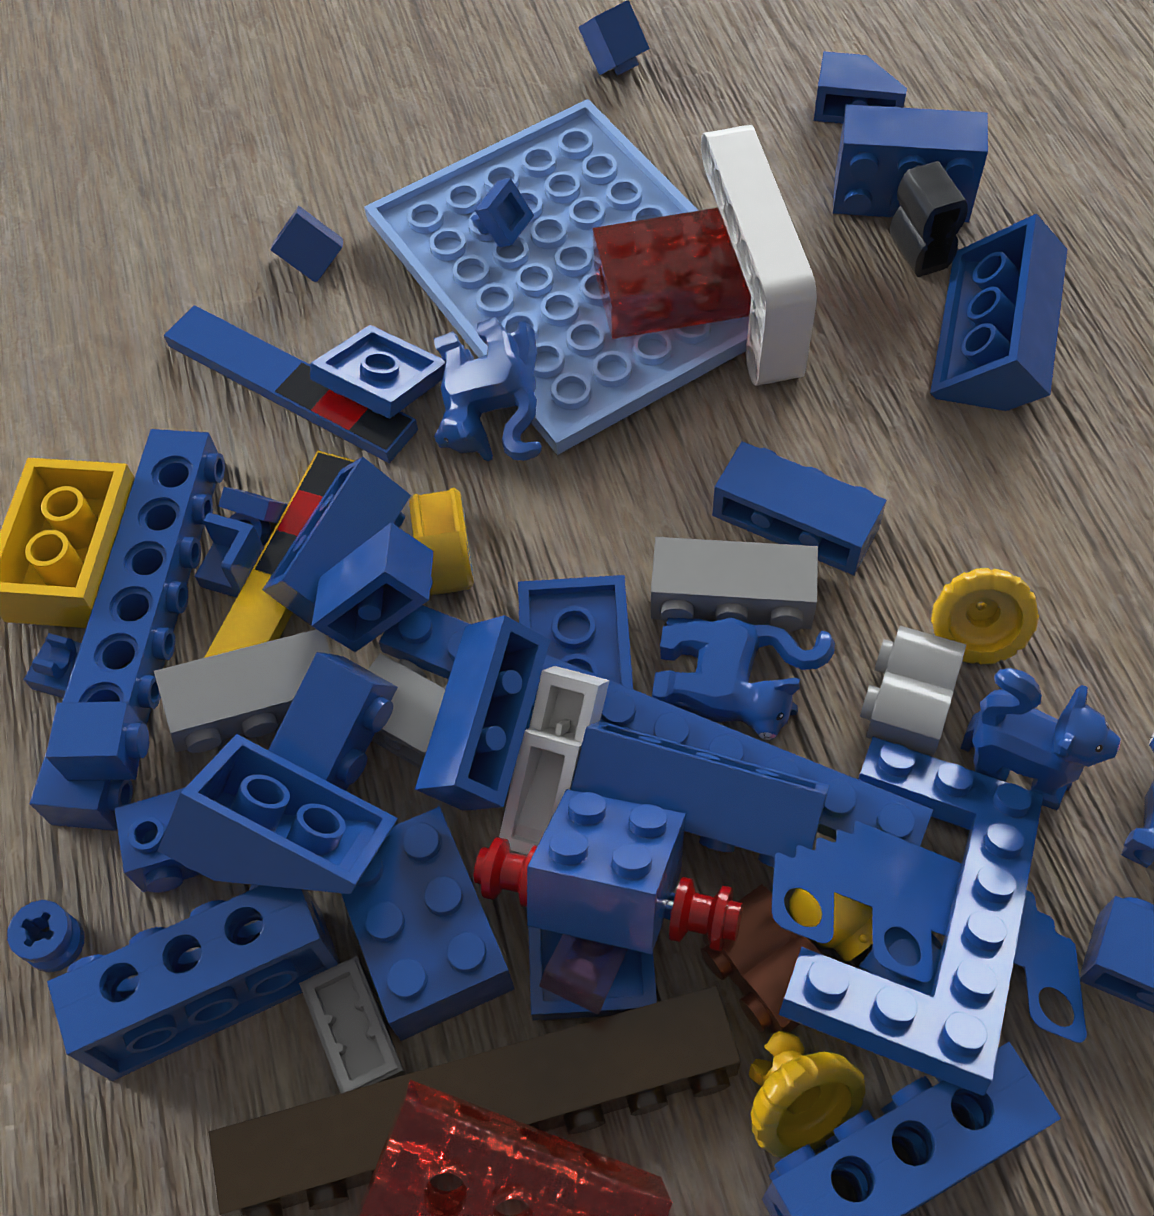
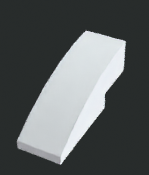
[499,666,610,855]

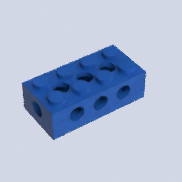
[47,885,341,1081]
[762,1042,1061,1216]

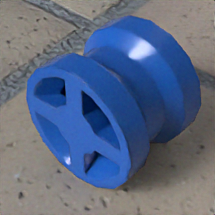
[7,900,85,973]

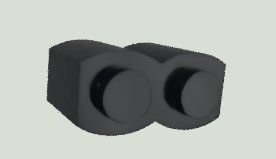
[890,161,968,277]

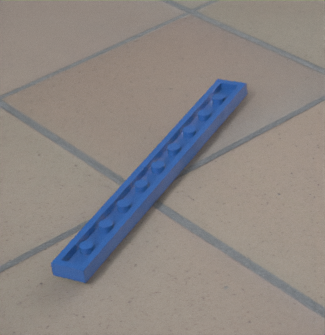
[379,605,933,846]

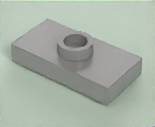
[299,956,406,1093]

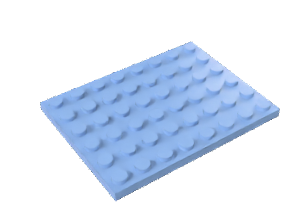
[364,99,751,455]

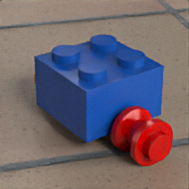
[473,789,743,954]

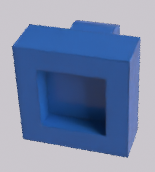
[471,178,534,247]
[218,487,288,545]
[23,633,81,698]

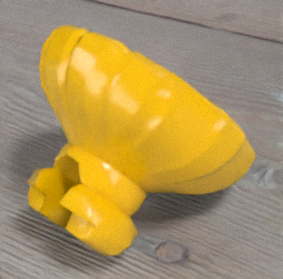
[931,568,1039,665]
[748,1031,866,1158]

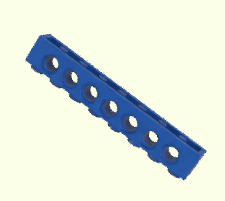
[29,429,225,831]

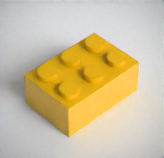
[0,458,135,628]

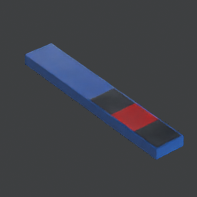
[164,305,418,463]

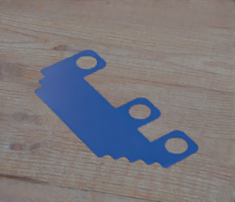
[771,821,1087,1043]

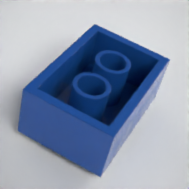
[833,105,988,222]
[341,806,515,1041]

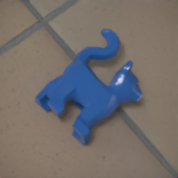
[434,317,542,461]
[652,618,835,740]
[960,668,1121,810]

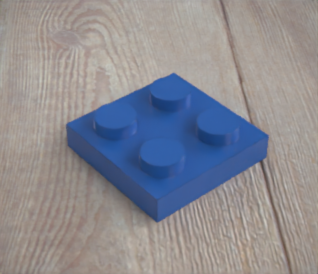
[310,325,446,419]

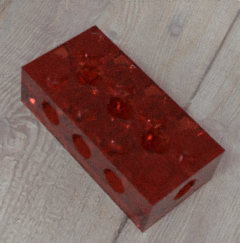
[593,207,751,339]
[357,1080,672,1216]

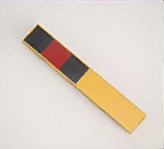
[204,450,355,658]

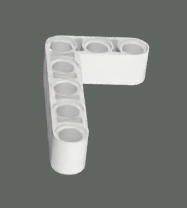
[701,125,817,386]

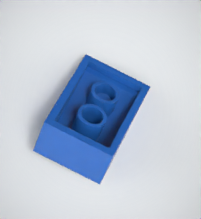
[158,734,398,894]

